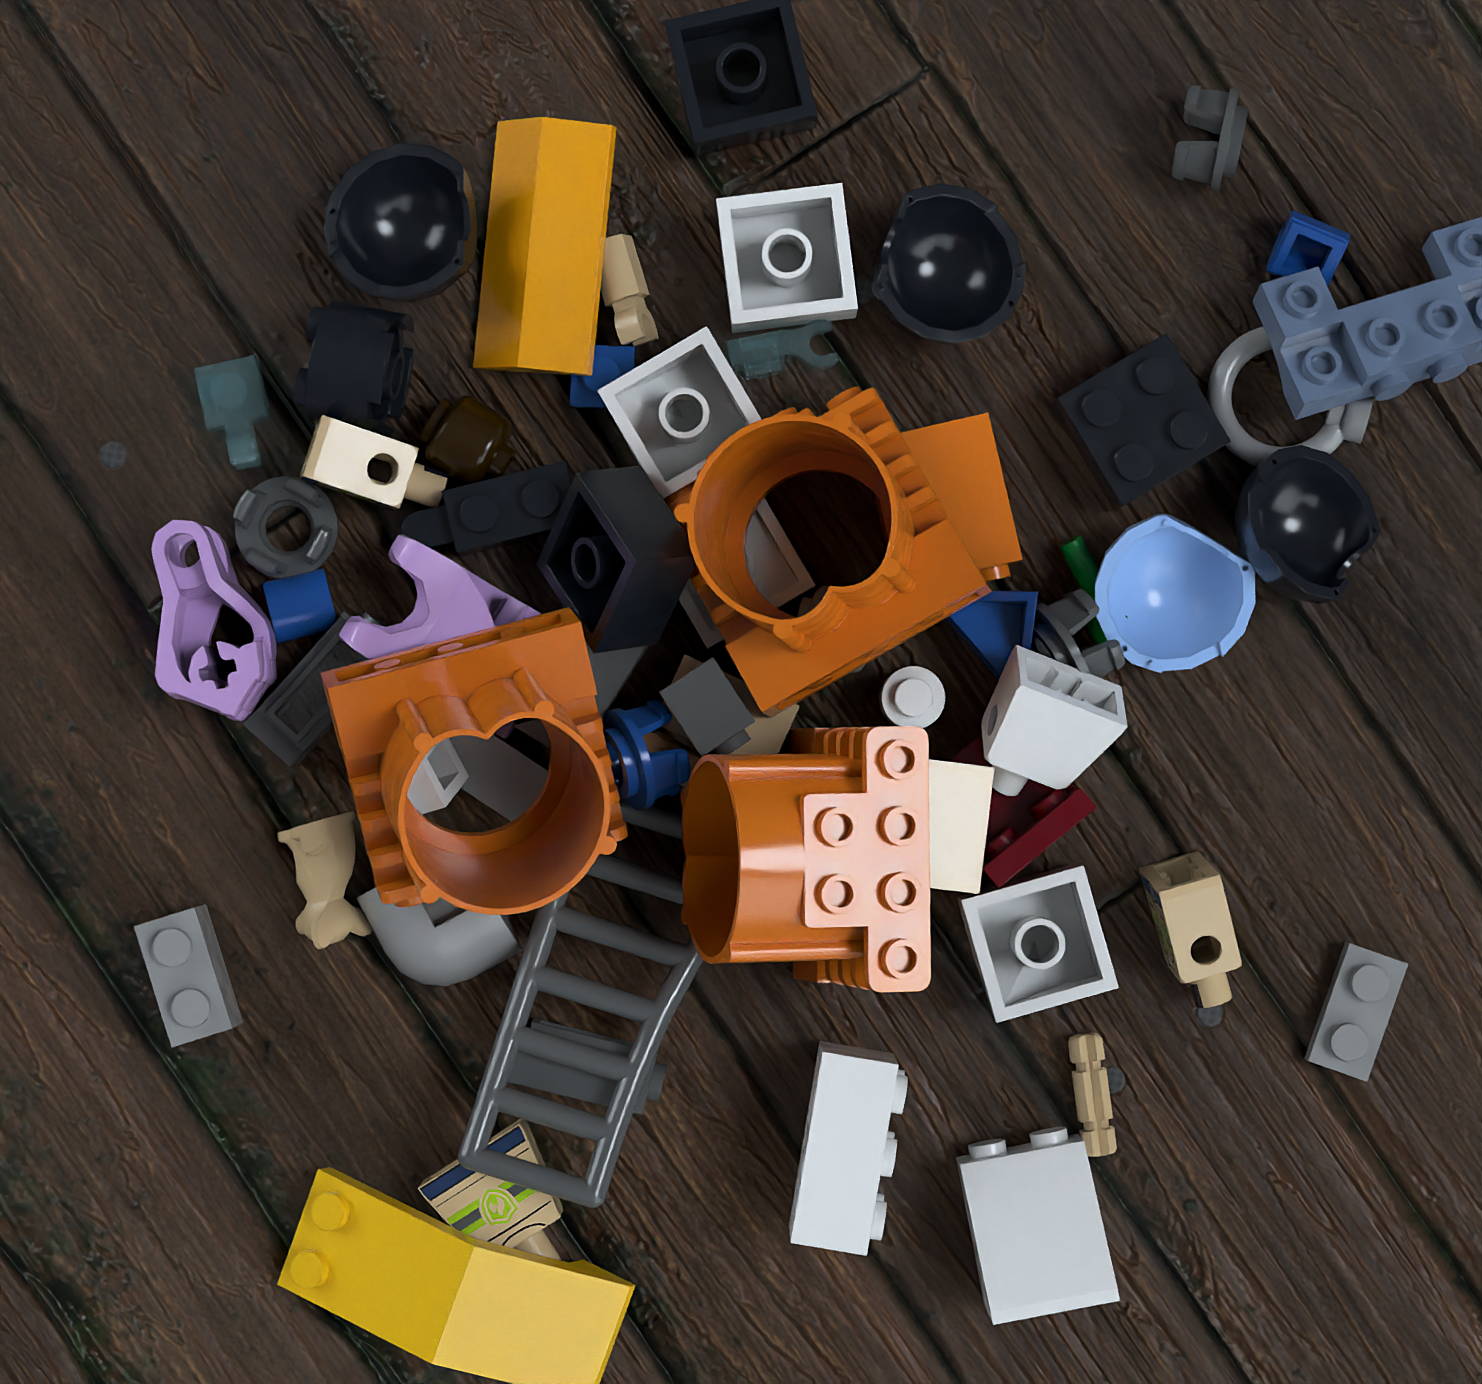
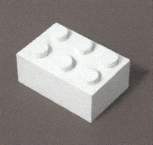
[789,1041,908,1256]

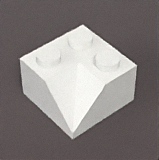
[597,326,762,500]
[957,863,1119,1023]

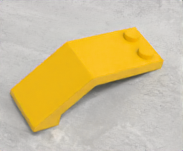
[277,1167,636,1384]

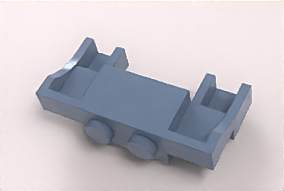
[1252,217,1482,420]

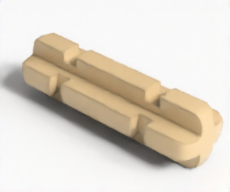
[1068,1033,1117,1157]

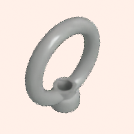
[1207,326,1374,467]

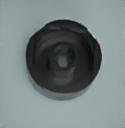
[293,300,415,438]

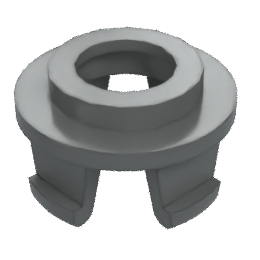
[1172,85,1249,192]
[233,476,339,579]
[1032,589,1125,678]

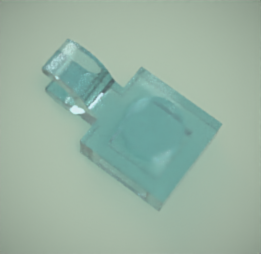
[726,319,839,379]
[194,355,271,471]

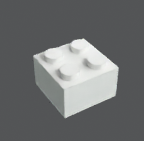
[716,183,858,333]

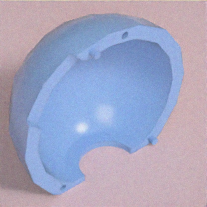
[1095,514,1256,673]

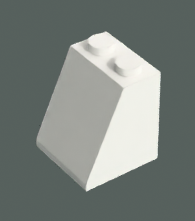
[956,1127,1120,1325]

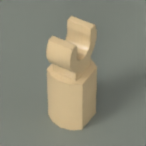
[601,234,659,347]

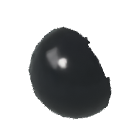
[324,143,477,303]
[870,183,1026,345]
[1235,445,1381,604]

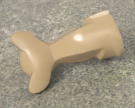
[277,811,372,949]

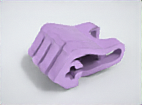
[151,520,278,722]
[339,534,541,739]

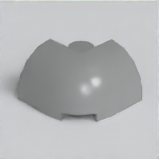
[356,887,525,986]

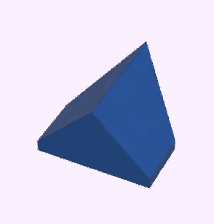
[945,591,1038,680]

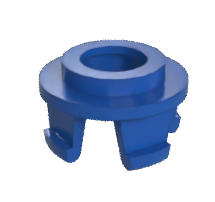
[602,700,690,811]

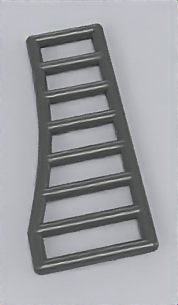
[458,798,704,1208]

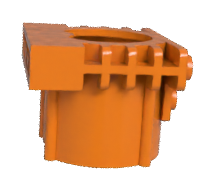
[664,386,992,718]
[320,607,628,915]
[680,726,931,993]

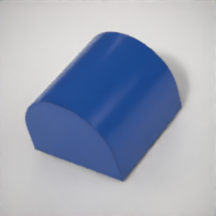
[1266,210,1350,287]
[263,568,337,644]

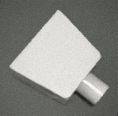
[981,645,1127,796]

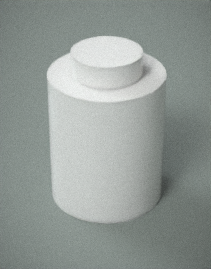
[879,666,945,728]

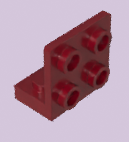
[947,733,1097,888]

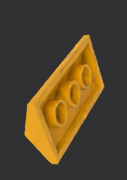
[473,117,617,376]

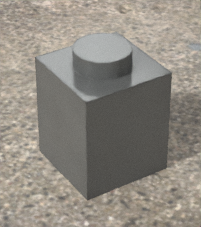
[659,657,755,757]

